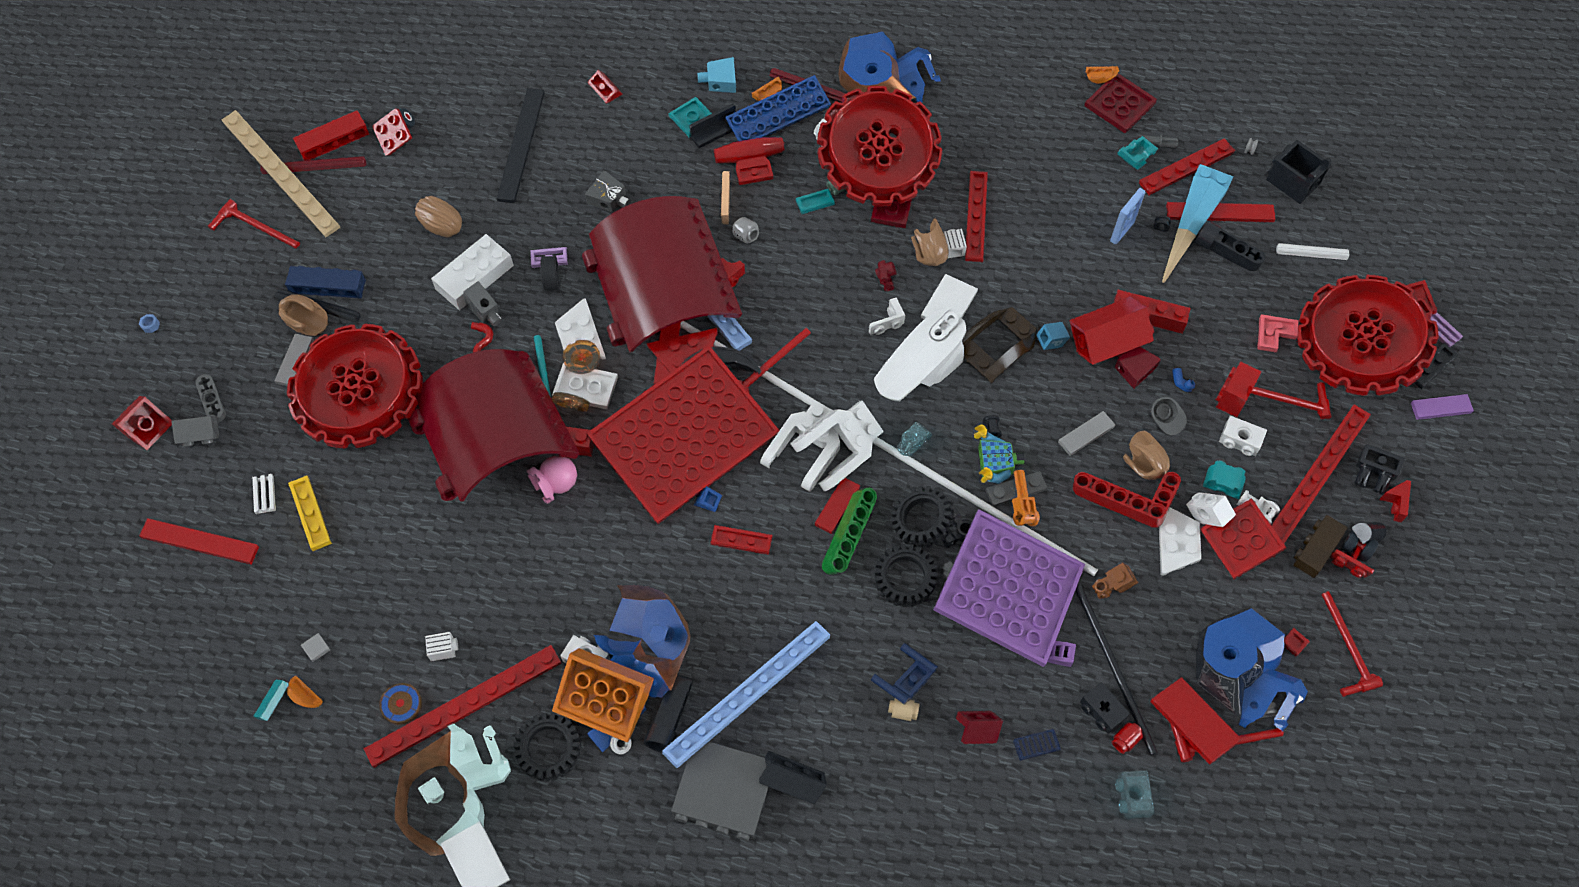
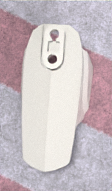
[874,308,967,401]

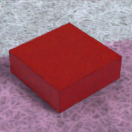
[1284,628,1310,656]

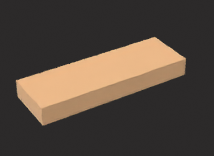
[721,171,730,224]

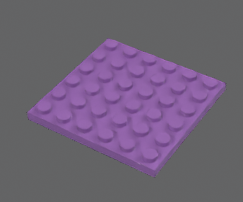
[933,509,1085,667]

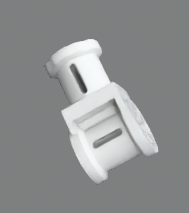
[1237,490,1280,525]

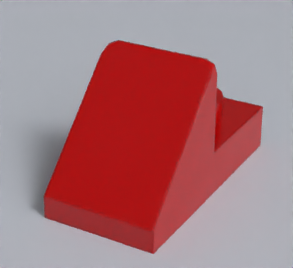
[1379,480,1411,522]

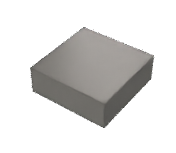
[301,633,330,662]

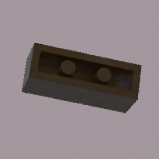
[1293,515,1348,578]

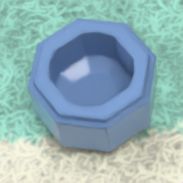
[139,314,160,333]

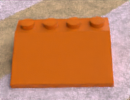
[552,648,654,742]

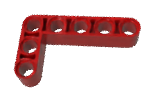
[1073,472,1181,528]

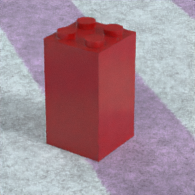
[1069,297,1154,365]

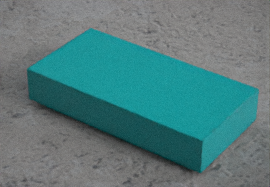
[796,188,835,214]
[253,680,289,721]

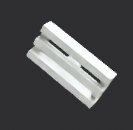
[252,474,276,514]

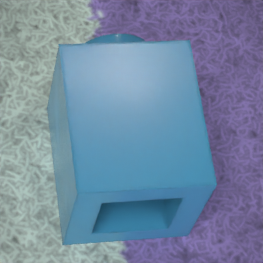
[1036,322,1070,350]

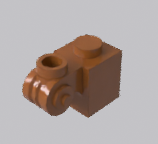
[1092,563,1139,599]

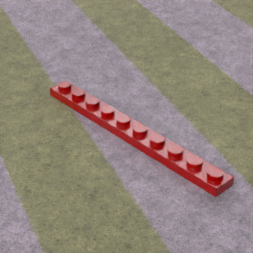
[1271,404,1371,557]
[364,645,561,768]

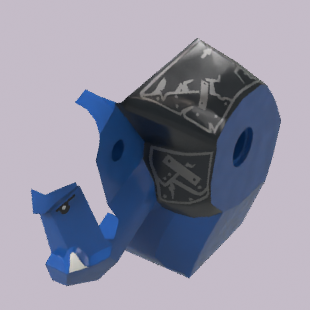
[1196,608,1308,731]

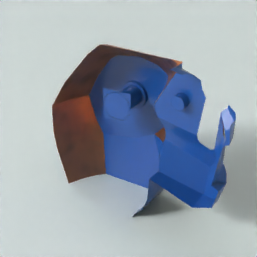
[839,32,941,103]
[593,585,690,714]

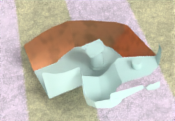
[395,724,511,856]

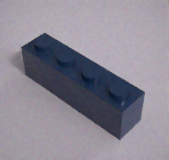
[285,266,366,299]

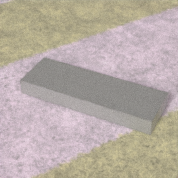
[275,334,314,386]
[1058,411,1115,456]

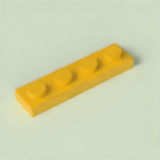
[289,476,332,551]

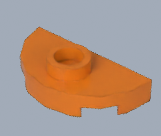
[1086,66,1119,83]
[752,77,782,101]
[286,675,323,708]

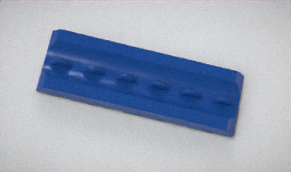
[725,75,831,141]

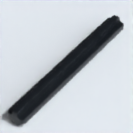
[275,288,361,322]

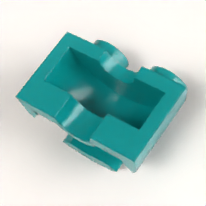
[1117,136,1158,170]
[1203,461,1246,499]

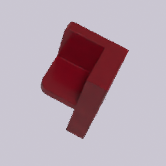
[956,711,1003,744]

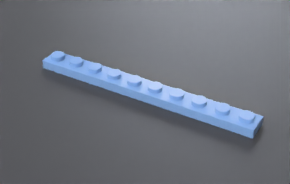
[662,621,830,768]

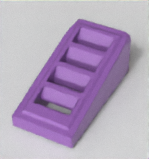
[1047,641,1076,667]

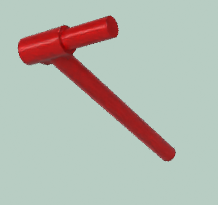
[208,199,300,249]
[738,328,811,404]
[1247,382,1331,419]
[1322,591,1383,697]
[1170,723,1284,762]

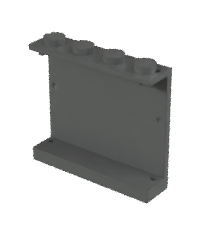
[671,742,769,841]

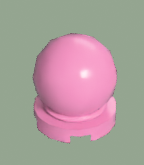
[527,456,577,504]

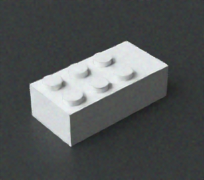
[431,234,514,311]

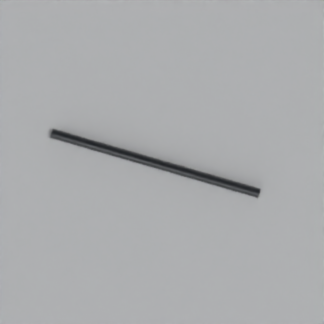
[1075,584,1158,756]

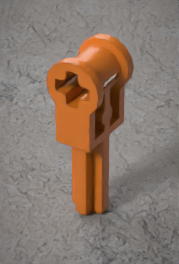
[1012,470,1040,526]

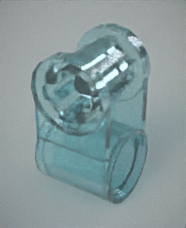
[897,422,932,456]

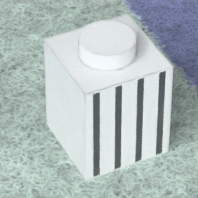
[944,229,967,258]
[425,632,458,661]

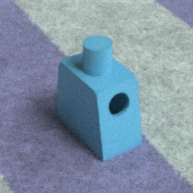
[698,57,736,93]

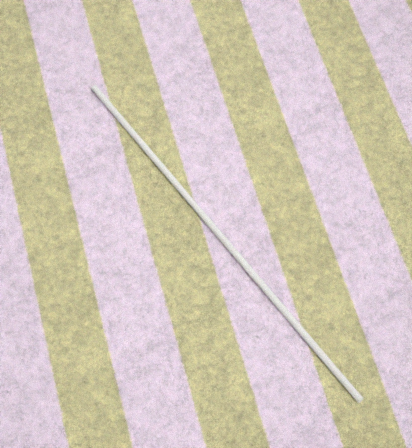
[681,321,1098,576]

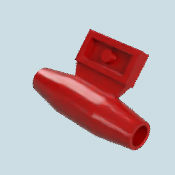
[714,137,785,185]

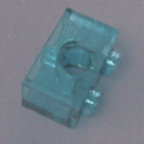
[1116,770,1154,819]

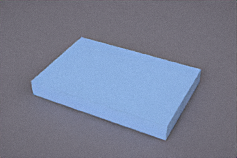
[1110,188,1145,244]

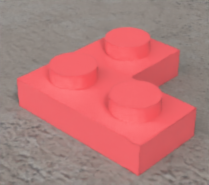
[1257,314,1298,352]

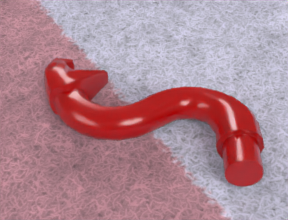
[471,322,493,352]

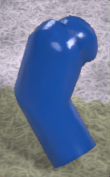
[1172,368,1195,392]

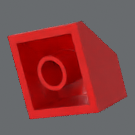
[112,396,172,450]

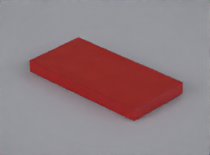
[1151,677,1241,764]

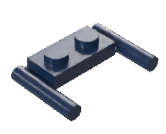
[871,643,938,705]

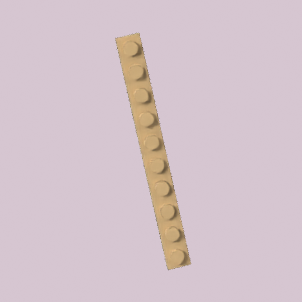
[222,110,340,237]

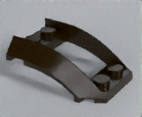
[962,307,1038,383]

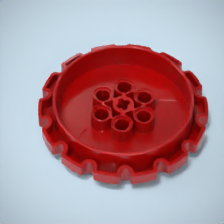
[817,86,942,206]
[1297,275,1439,396]
[287,324,423,449]

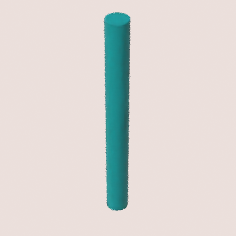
[534,335,551,397]

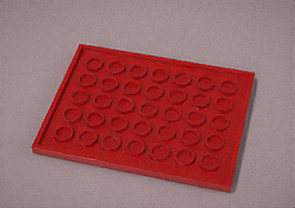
[587,345,780,524]

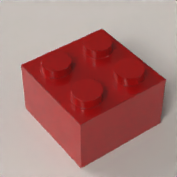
[1216,361,1262,417]

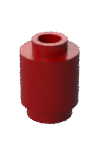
[1112,722,1143,754]

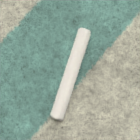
[1276,243,1349,260]

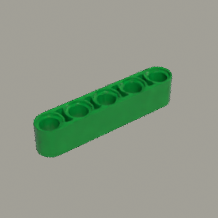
[822,488,877,575]

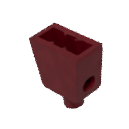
[1115,346,1161,389]

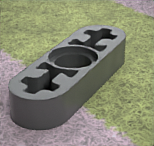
[196,374,226,423]

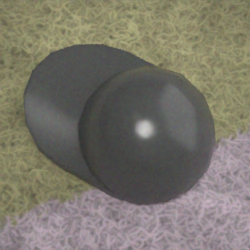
[1150,397,1187,435]

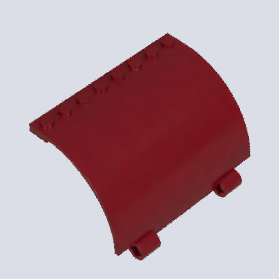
[582,196,742,352]
[408,349,579,502]

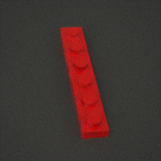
[1139,138,1235,195]

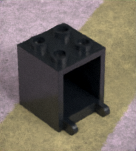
[1266,140,1331,204]

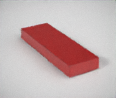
[815,478,860,534]
[711,525,772,555]

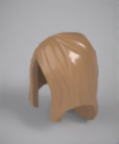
[415,196,462,237]
[911,218,949,266]
[279,295,328,336]
[1123,431,1170,480]

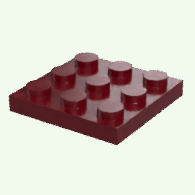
[1084,73,1157,133]

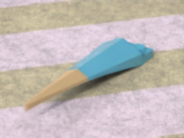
[1162,164,1233,283]

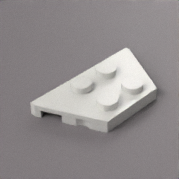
[555,298,606,359]
[1159,508,1201,576]

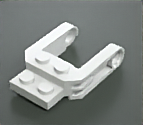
[760,400,840,492]
[791,401,884,491]

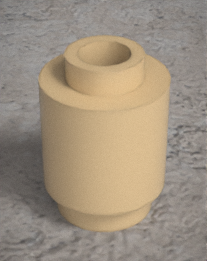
[888,698,919,721]

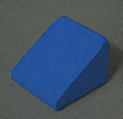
[694,486,722,512]
[588,728,613,752]

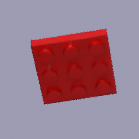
[1200,498,1286,580]

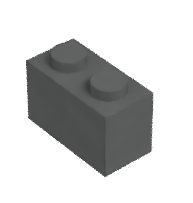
[171,415,219,447]

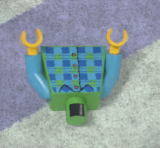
[974,425,1024,484]

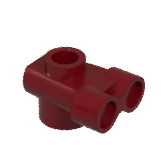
[875,260,897,291]

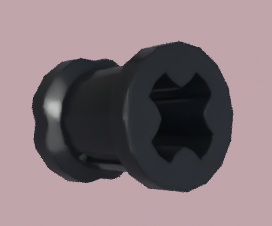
[982,415,1002,438]

